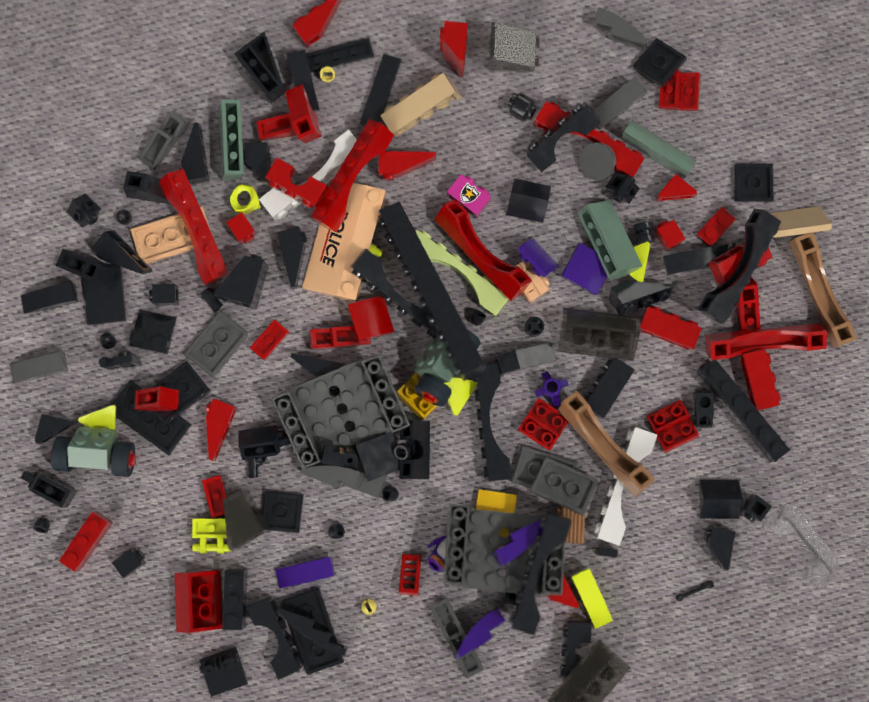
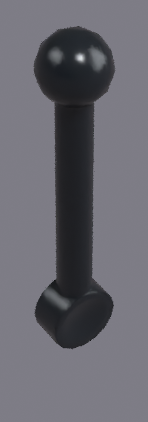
[676,581,714,602]

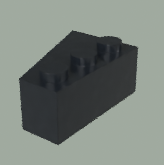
[234,31,286,103]

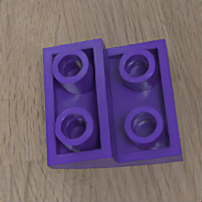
[518,238,559,277]
[561,243,607,295]

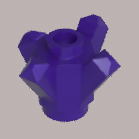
[534,371,569,408]

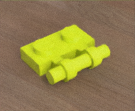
[192,518,232,554]

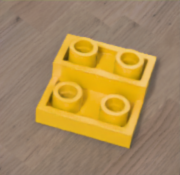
[396,373,437,421]

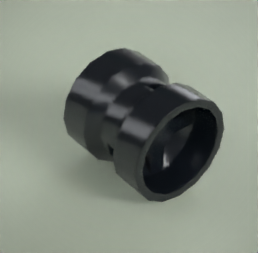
[633,222,655,245]

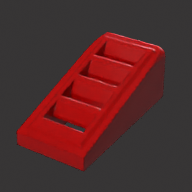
[399,554,422,596]

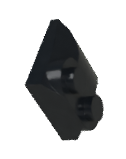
[130,309,177,355]

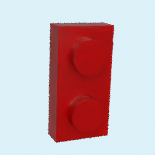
[696,207,736,247]
[250,320,290,361]
[201,475,232,518]

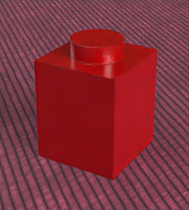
[226,212,257,244]
[655,220,686,252]

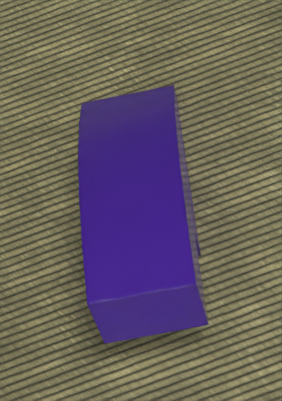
[494,519,542,567]
[275,556,336,588]
[454,607,505,660]

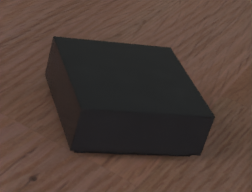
[596,547,618,557]

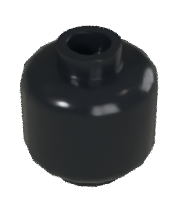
[507,93,537,121]

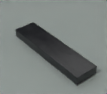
[306,38,374,73]
[360,53,401,126]

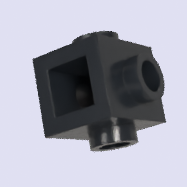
[605,172,640,204]
[67,193,101,228]

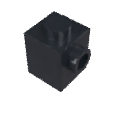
[741,494,772,522]

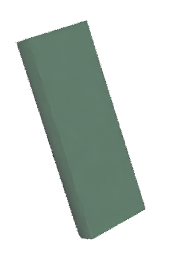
[218,99,244,181]
[620,120,696,179]
[578,200,642,280]

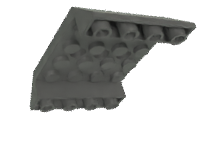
[271,354,410,469]
[443,504,566,596]

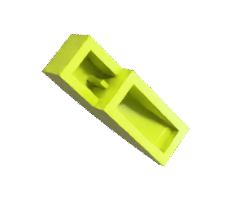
[571,568,613,629]

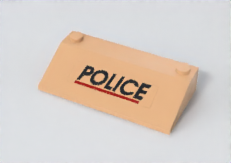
[302,183,387,302]

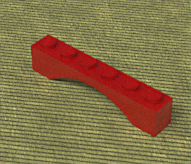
[534,101,645,177]
[311,119,394,232]
[159,169,229,286]
[434,199,532,301]
[705,323,827,360]

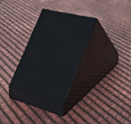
[34,414,75,444]

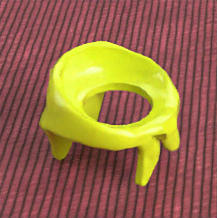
[230,184,261,214]

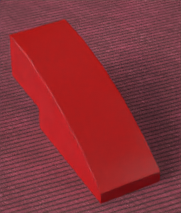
[256,110,319,141]
[308,326,371,350]

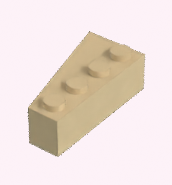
[380,73,463,137]

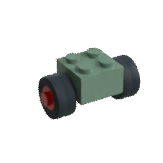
[413,329,480,407]
[51,426,136,477]

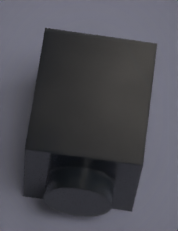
[149,284,179,306]
[112,548,146,578]

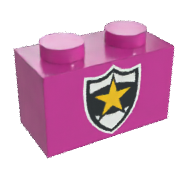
[447,174,491,218]

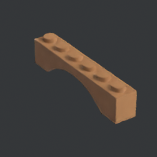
[789,233,857,348]
[558,391,655,498]

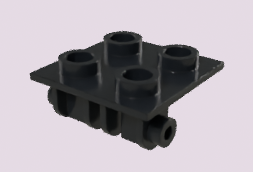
[199,647,248,697]

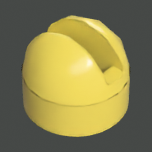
[320,67,335,82]
[361,599,377,615]

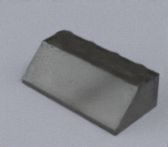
[558,308,640,361]
[547,640,631,702]

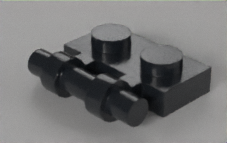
[99,352,141,370]

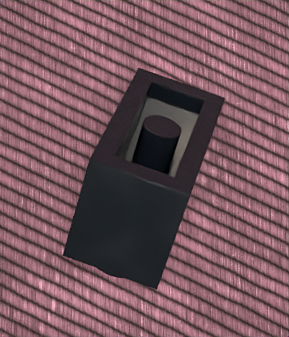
[243,142,271,184]
[704,526,736,570]

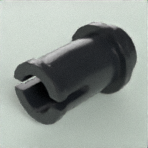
[200,287,224,312]

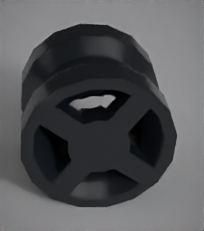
[524,317,544,337]

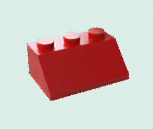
[439,21,468,77]
[175,570,222,633]

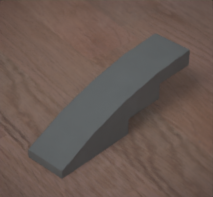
[430,598,484,679]

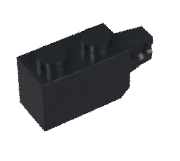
[238,425,291,460]
[20,471,77,508]

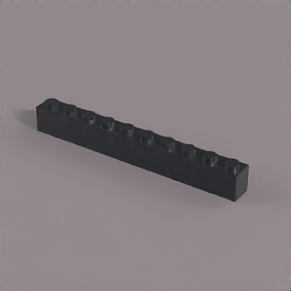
[377,201,485,381]

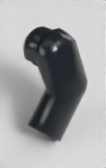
[248,457,268,478]

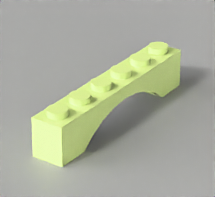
[416,230,509,318]

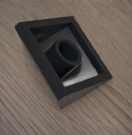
[506,178,551,223]
[699,480,743,519]

